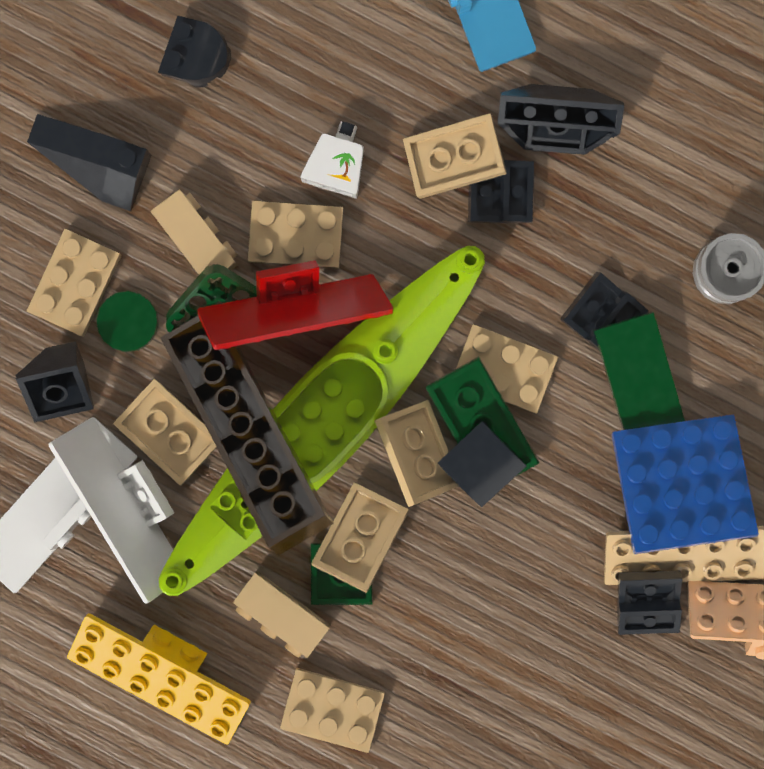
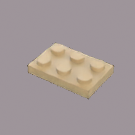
[403,113,507,199]
[248,201,343,269]
[27,229,122,337]
[456,324,558,414]
[113,379,217,486]
[374,400,459,507]
[311,482,409,593]
[280,668,385,753]

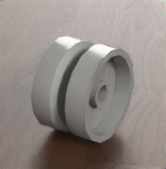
[693,233,764,304]

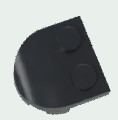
[158,16,231,87]

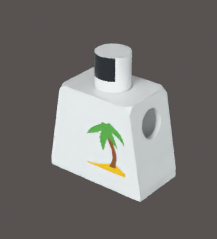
[300,121,364,199]

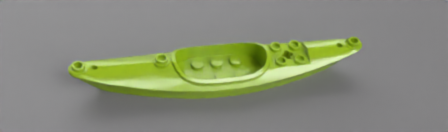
[159,246,485,596]

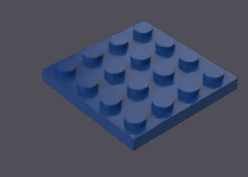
[611,414,759,555]

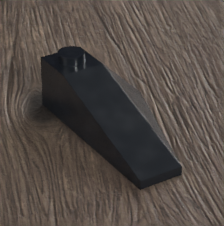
[27,114,152,212]

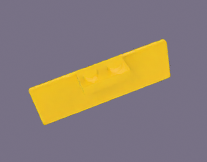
[67,613,251,744]

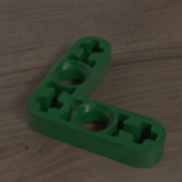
[166,264,257,332]

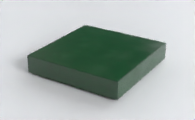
[311,543,372,605]

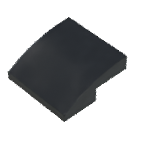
[468,160,534,223]
[560,272,649,350]
[438,421,527,507]
[617,571,682,635]

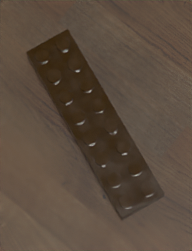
[160,316,334,556]

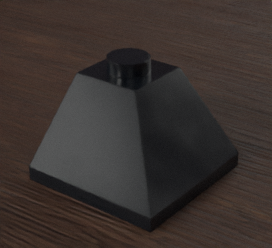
[16,341,94,423]

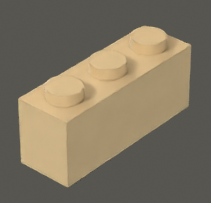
[150,189,238,283]
[233,571,330,658]

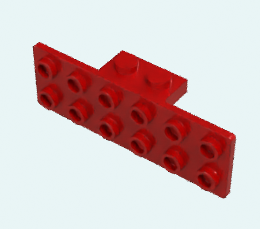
[197,260,393,350]

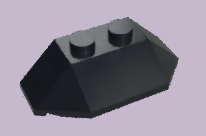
[498,84,625,155]

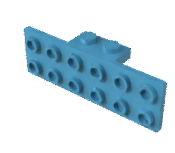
[448,0,536,72]

